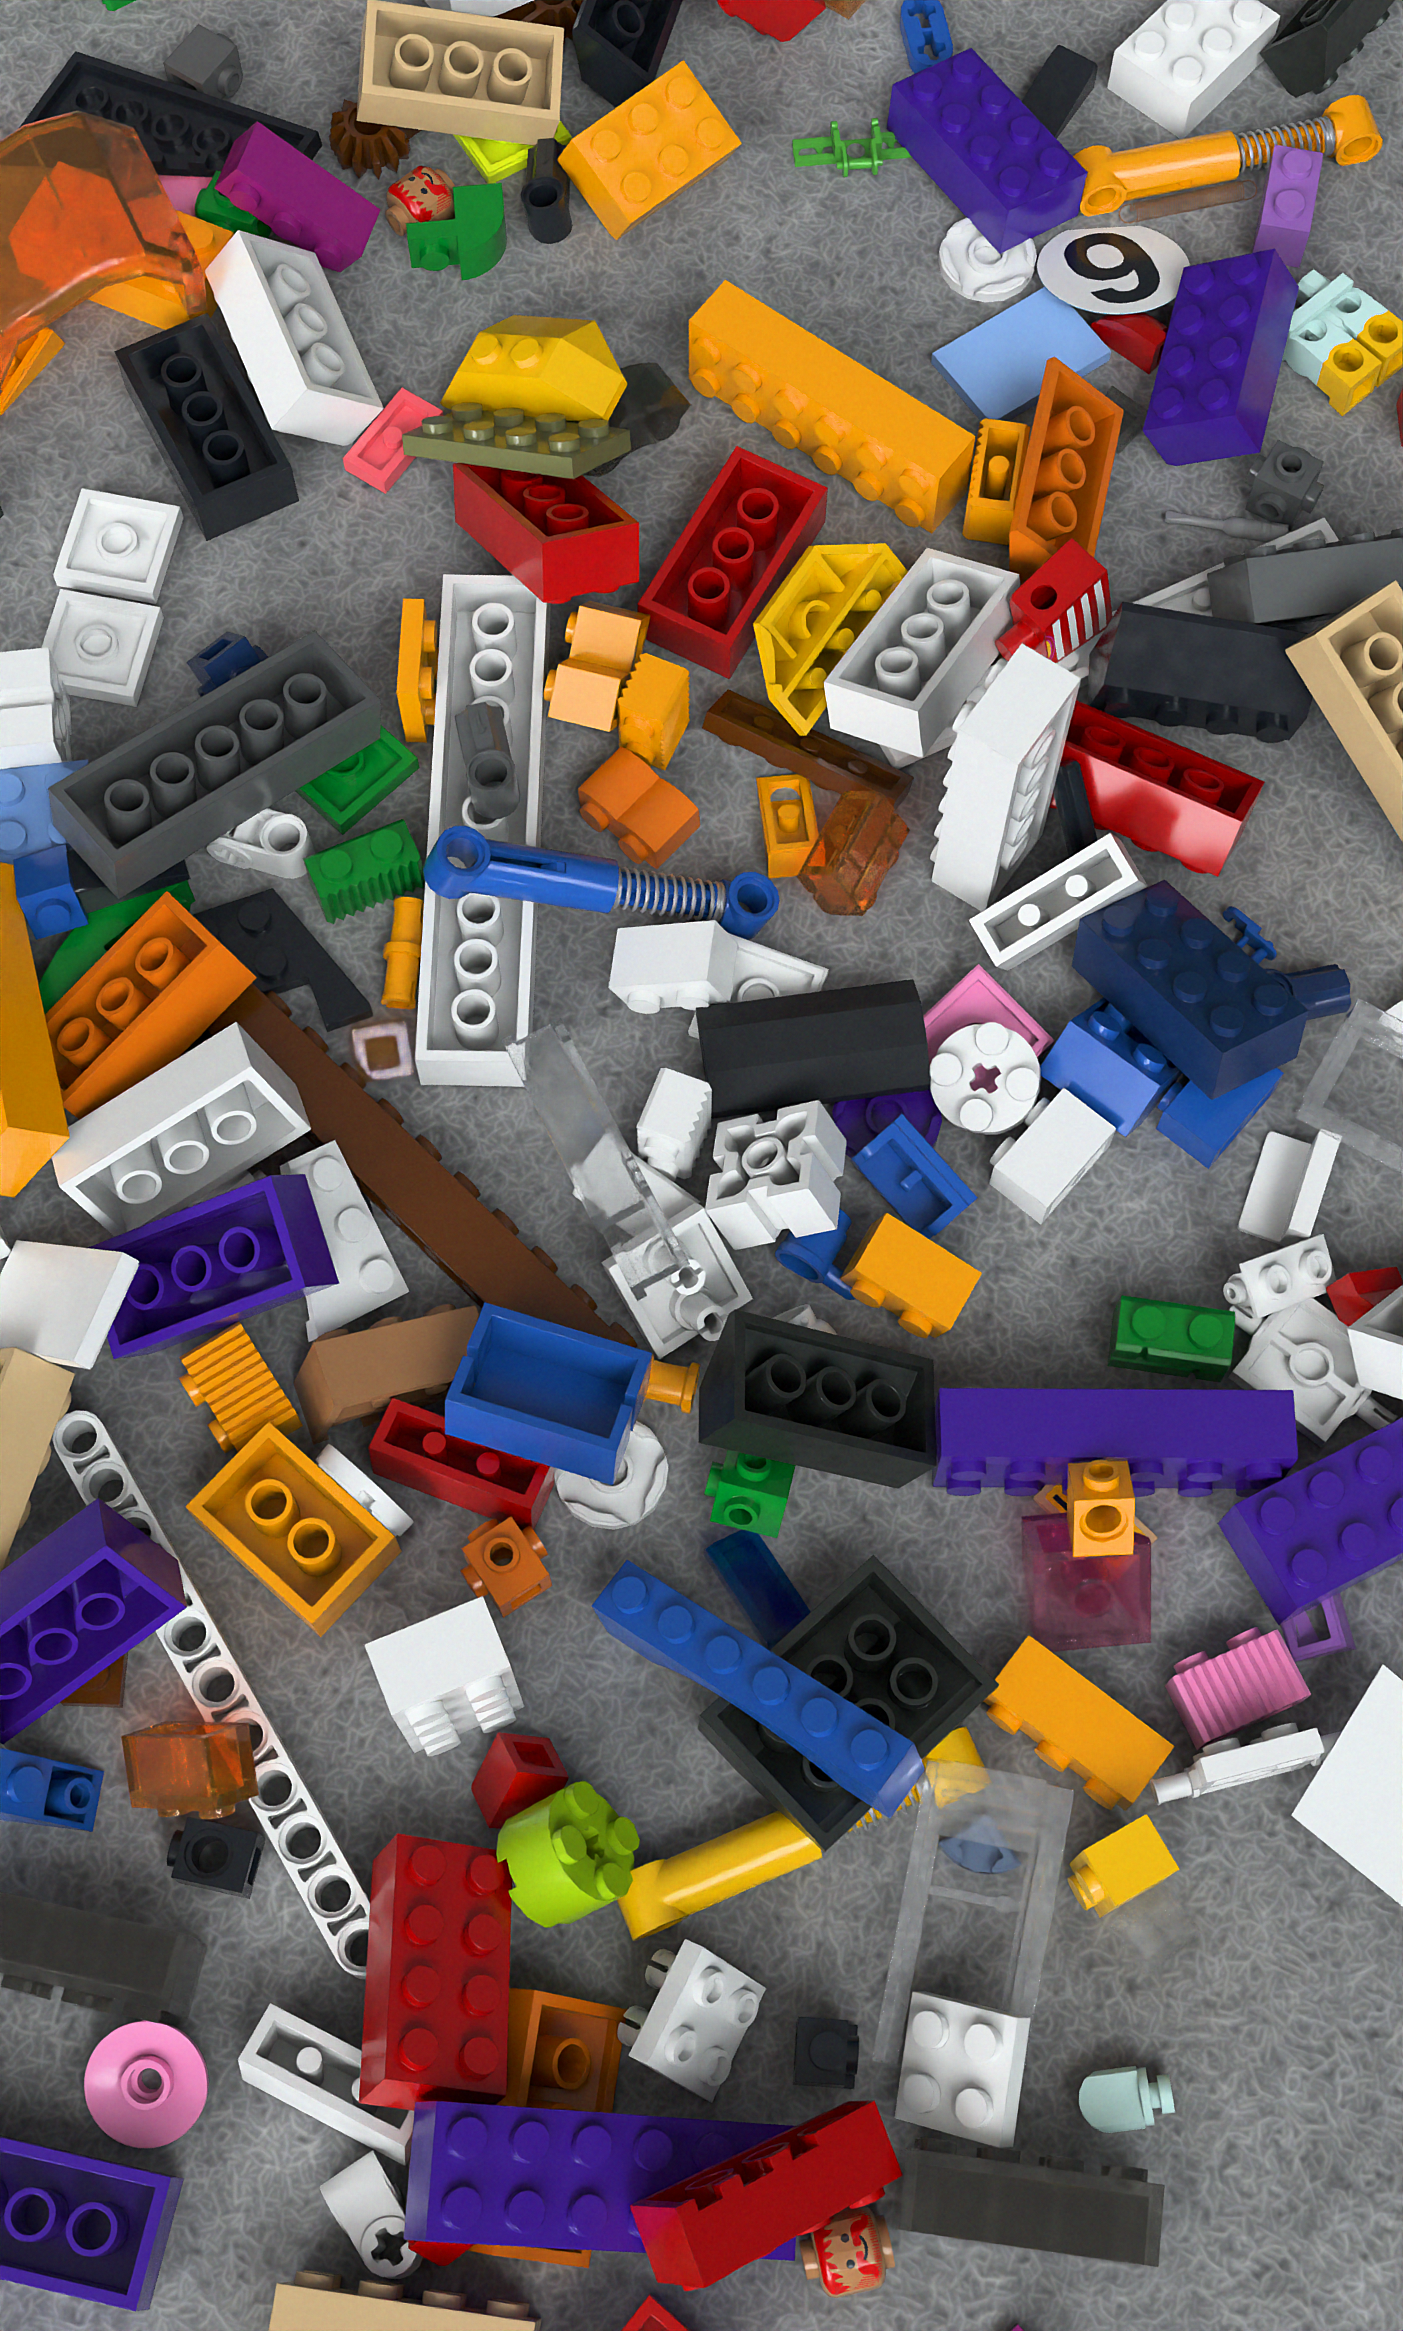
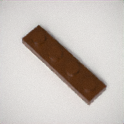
[702,689,914,818]

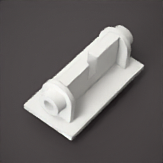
[1223,1234,1337,1319]

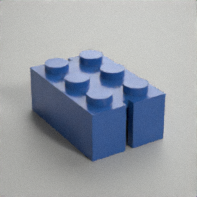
[445,1302,653,1485]

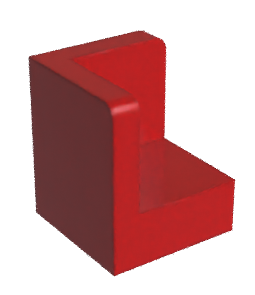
[471,1732,569,1829]

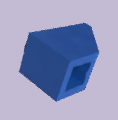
[0,1748,104,1832]

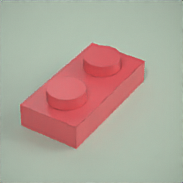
[343,387,443,494]

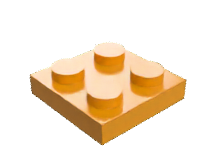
[396,598,439,743]

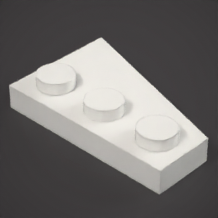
[280,1140,409,1342]

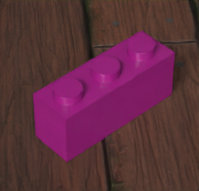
[214,121,380,272]

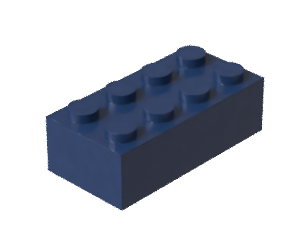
[1072,880,1309,1100]

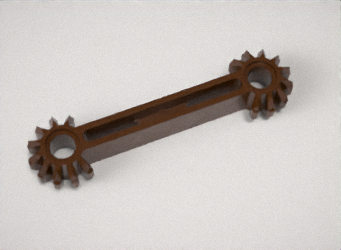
[329,0,583,180]

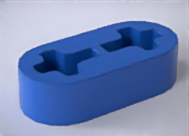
[900,0,953,74]

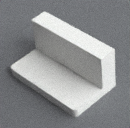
[1238,1129,1342,1247]

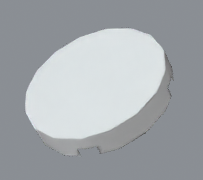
[938,218,1037,303]
[554,1421,669,1530]
[315,1444,414,1537]

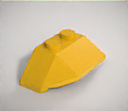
[440,315,628,422]
[753,543,908,736]

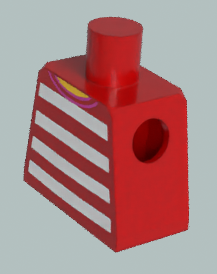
[995,538,1113,663]

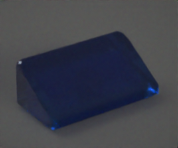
[704,1529,811,1650]

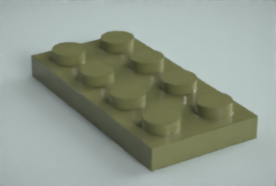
[402,403,631,479]

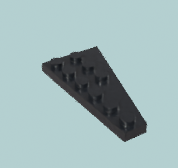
[0,51,323,177]

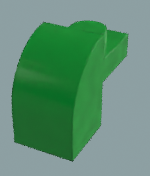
[406,183,507,280]

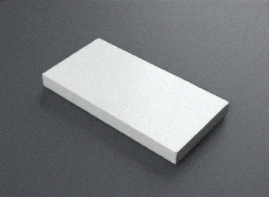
[0,1240,139,1369]

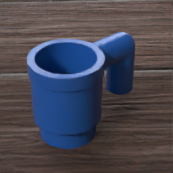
[775,1208,856,1300]

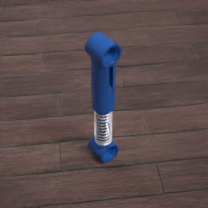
[423,826,780,940]

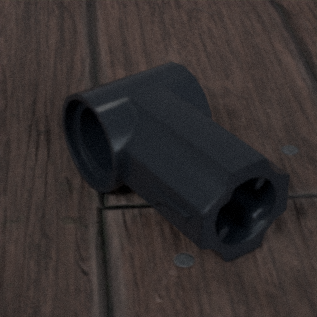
[521,138,573,244]

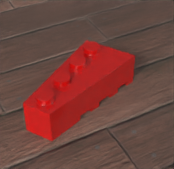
[629,2100,903,2291]

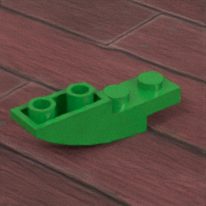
[39,880,196,1014]

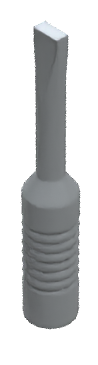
[1164,510,1289,542]

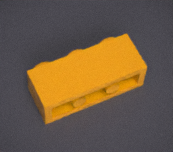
[983,1635,1175,1811]

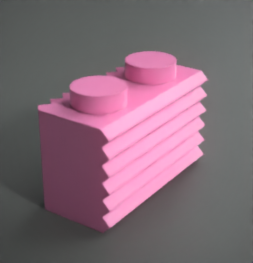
[1165,1627,1311,1750]

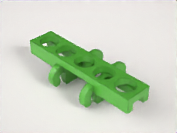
[792,118,912,178]

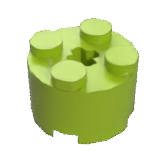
[496,1781,640,1928]

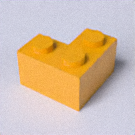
[544,601,650,732]

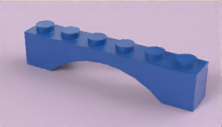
[592,1560,925,1819]

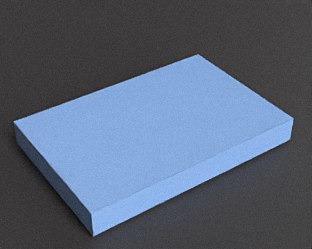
[931,287,1111,421]

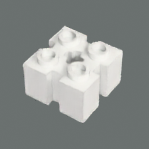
[0,647,73,770]
[705,1100,847,1250]

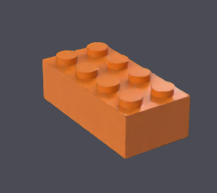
[45,891,257,1120]

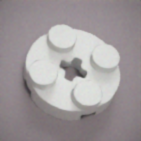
[929,1022,1041,1135]

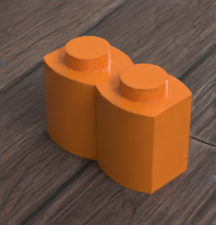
[578,747,700,869]

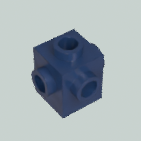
[186,632,268,697]

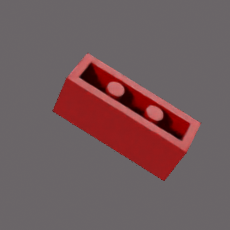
[368,1397,555,1530]

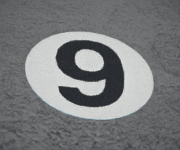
[1037,226,1190,315]

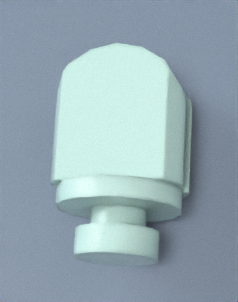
[1079,2066,1175,2133]

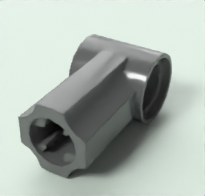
[455,702,520,819]

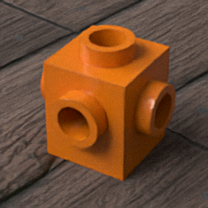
[460,1516,552,1618]

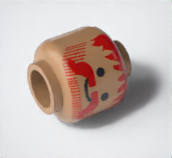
[385,165,455,236]
[799,2205,895,2298]

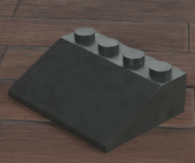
[698,1555,999,1853]

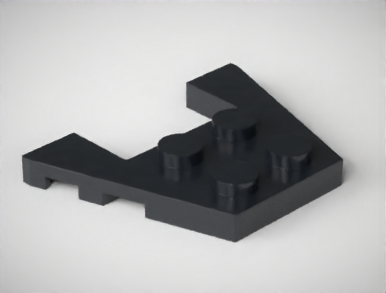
[180,888,373,1057]

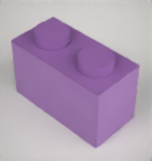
[1252,144,1324,268]

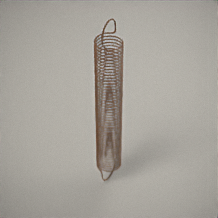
[1119,180,1257,223]

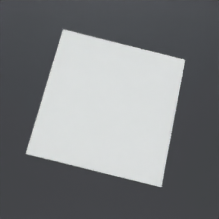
[1291,1664,1403,1906]

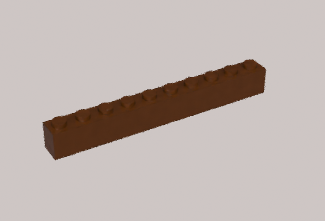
[205,983,638,1348]

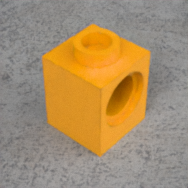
[1067,1460,1135,1557]

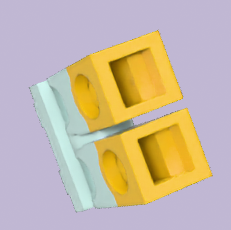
[1282,269,1403,416]

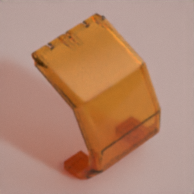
[0,110,207,389]

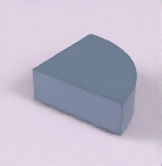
[937,1812,1021,1874]

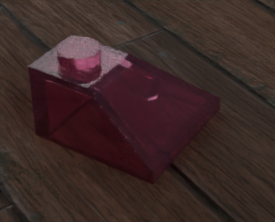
[1021,1512,1151,1652]

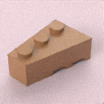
[293,1304,479,1445]

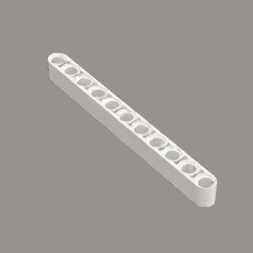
[52,1410,370,1979]

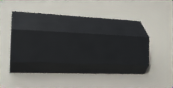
[696,979,930,1119]

